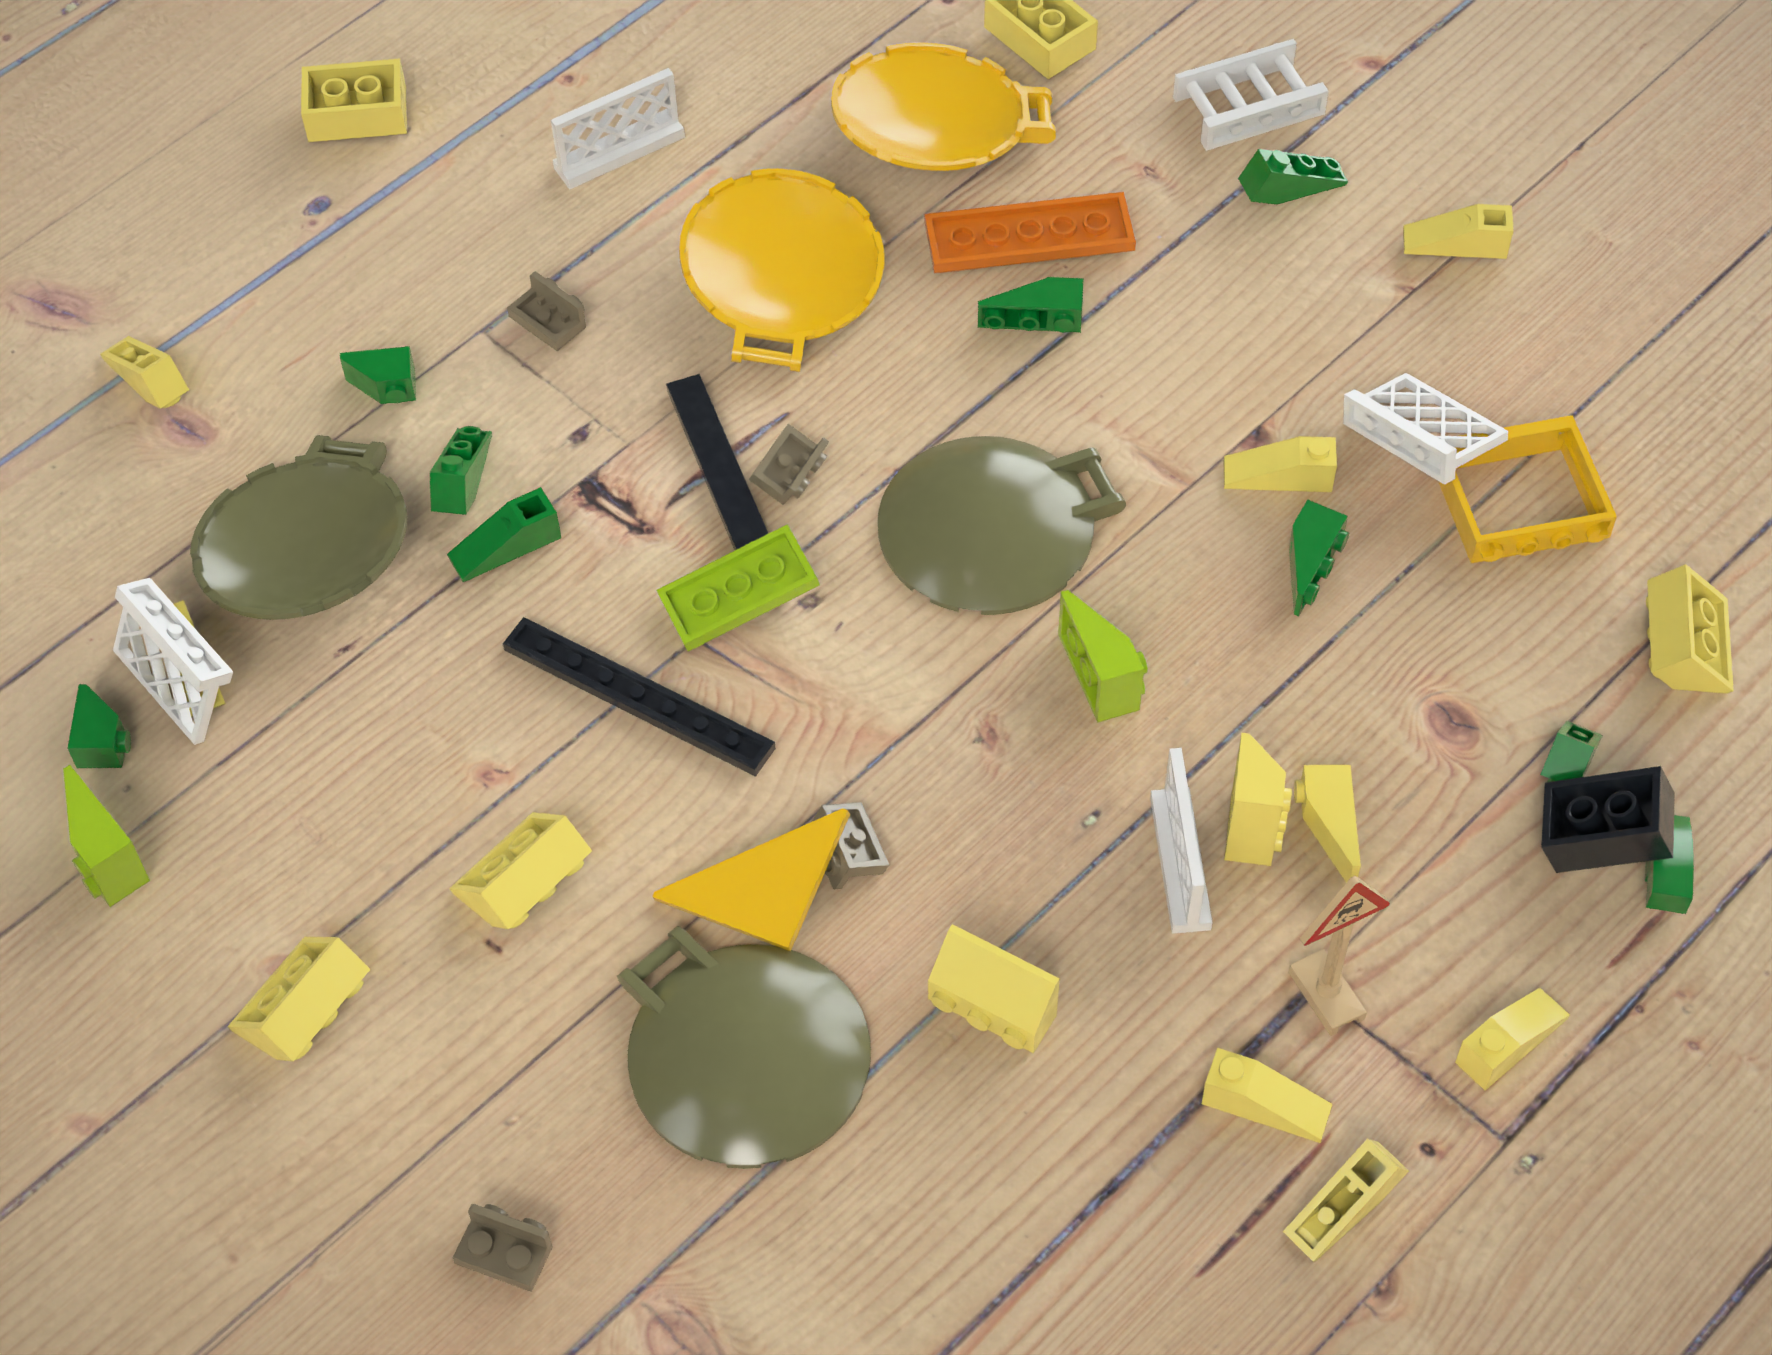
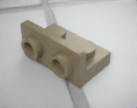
[811,802,889,890]
[453,1204,553,1292]

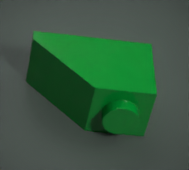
[340,346,416,404]
[67,684,131,769]
[1540,721,1603,782]

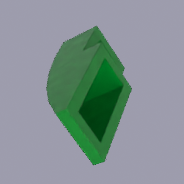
[1645,815,1694,914]

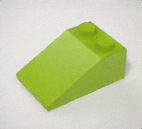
[1058,590,1148,723]
[63,765,150,907]

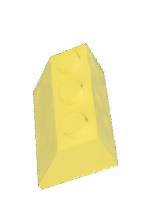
[1646,564,1734,694]
[1224,733,1292,866]
[449,812,592,929]
[928,924,1060,1053]
[227,937,370,1061]

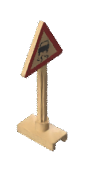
[1288,876,1390,1036]

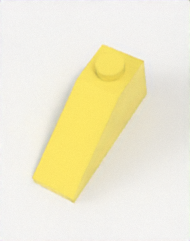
[100,336,189,409]
[1224,436,1337,492]
[1294,765,1361,883]
[1455,988,1570,1091]
[1201,1048,1332,1143]
[1283,1138,1409,1262]

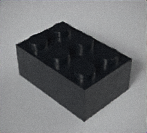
[1541,766,1675,873]

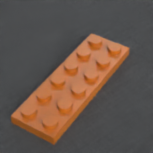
[924,192,1136,273]

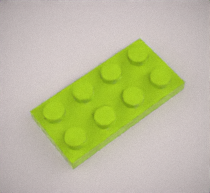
[656,524,820,652]

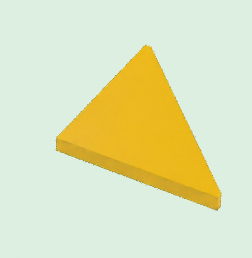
[652,808,850,951]

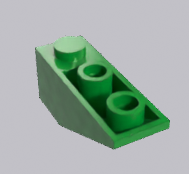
[1238,149,1348,205]
[978,277,1084,333]
[430,426,492,515]
[447,487,561,582]
[1289,499,1350,616]

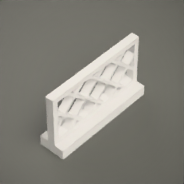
[551,68,685,189]
[1343,373,1508,485]
[113,578,233,745]
[1150,748,1212,934]

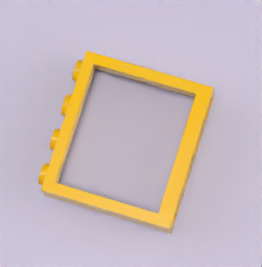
[1438,415,1617,563]

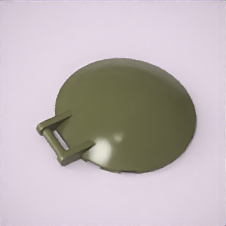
[190,435,407,620]
[878,436,1126,615]
[617,926,871,1169]

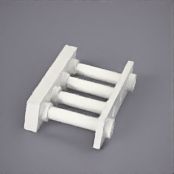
[1173,39,1328,151]

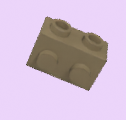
[507,271,586,351]
[749,424,829,505]

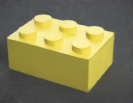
[984,0,1098,79]
[301,59,407,142]

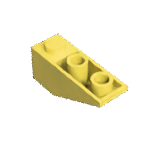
[1403,204,1513,259]

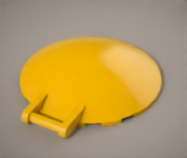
[831,43,1056,171]
[679,168,885,372]

